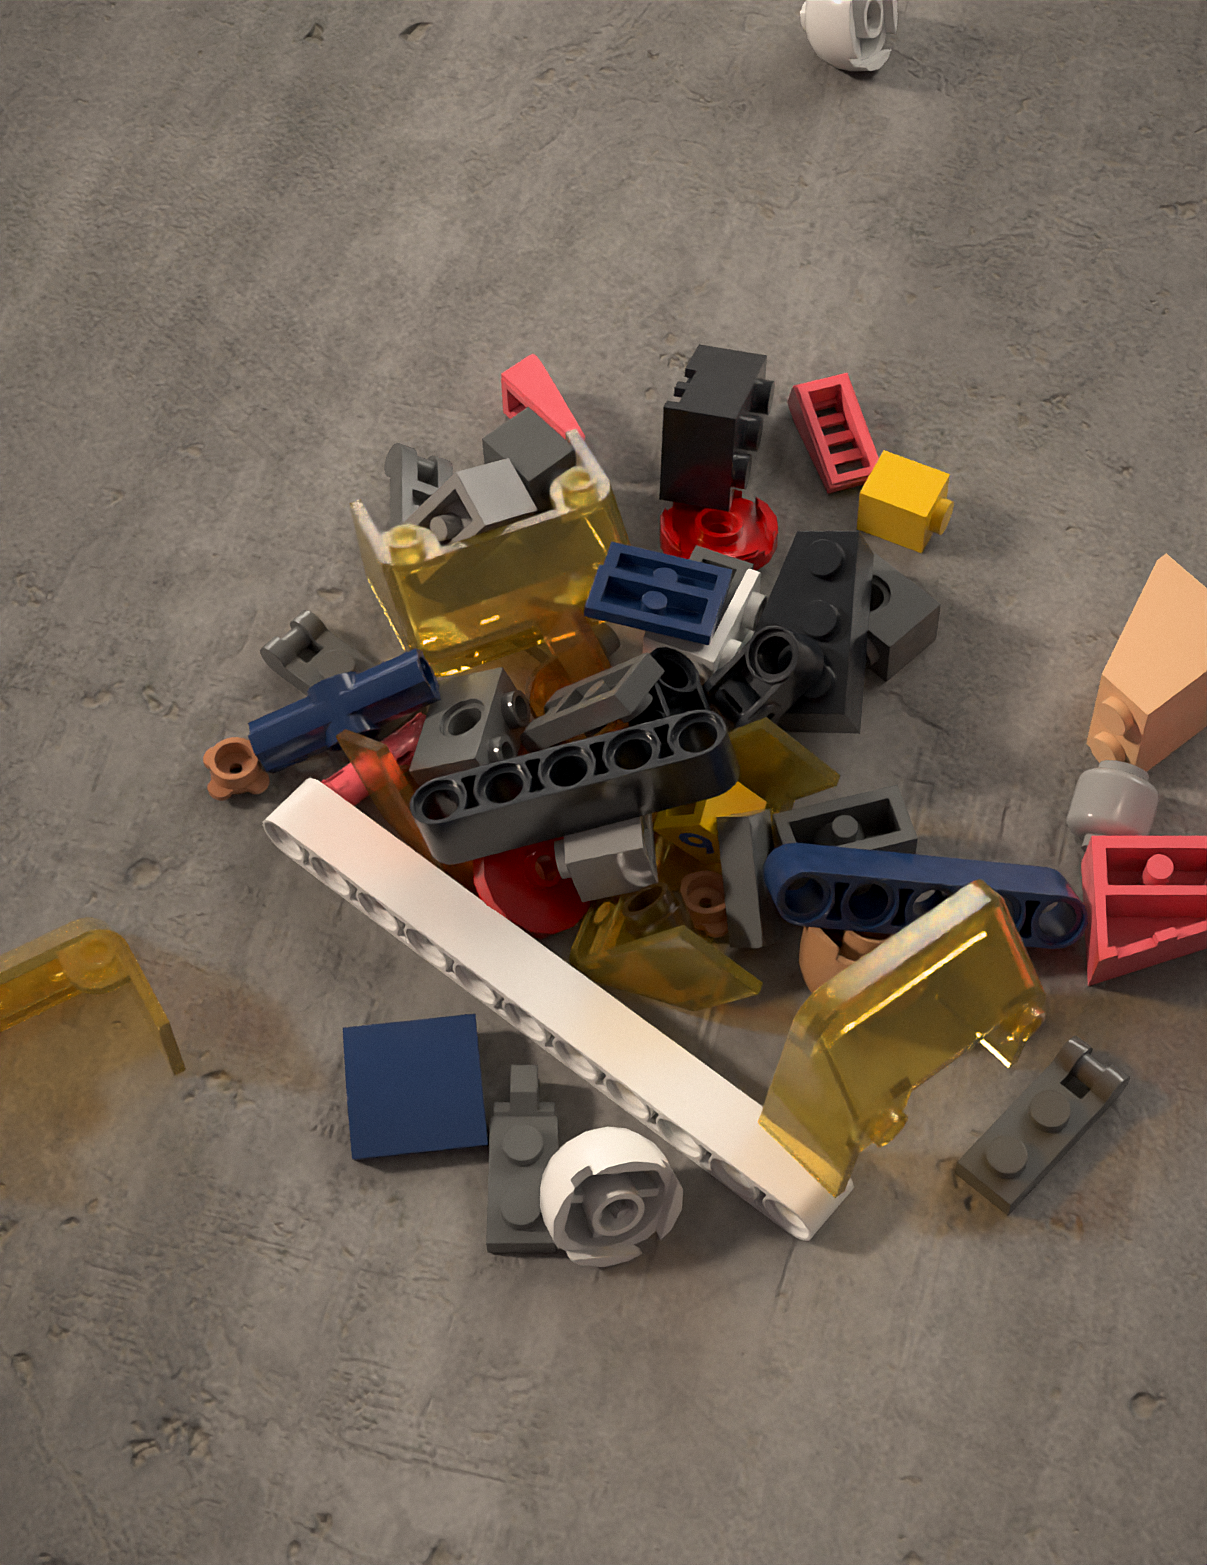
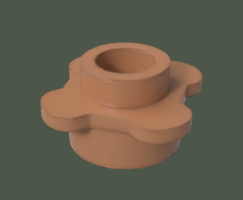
[203,737,270,801]
[680,871,728,938]

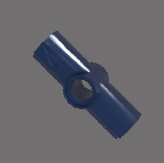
[248,648,441,774]

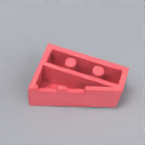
[1081,836,1207,986]

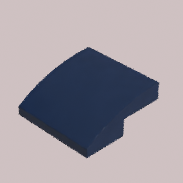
[584,541,733,645]
[343,1013,488,1161]

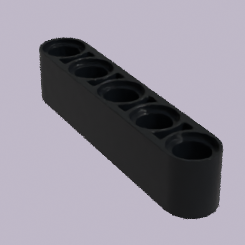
[410,709,740,864]

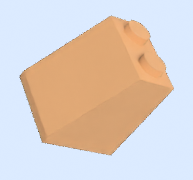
[1086,553,1207,772]

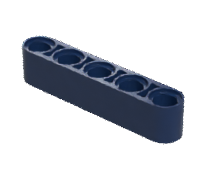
[762,843,1088,949]

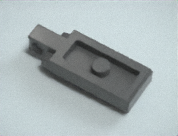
[486,1065,559,1253]

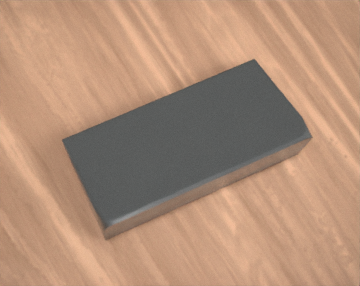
[716,809,783,948]

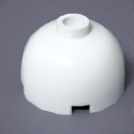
[801,0,897,71]
[540,1127,683,1267]

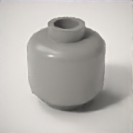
[1066,760,1159,852]

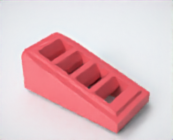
[501,354,586,479]
[787,373,879,494]

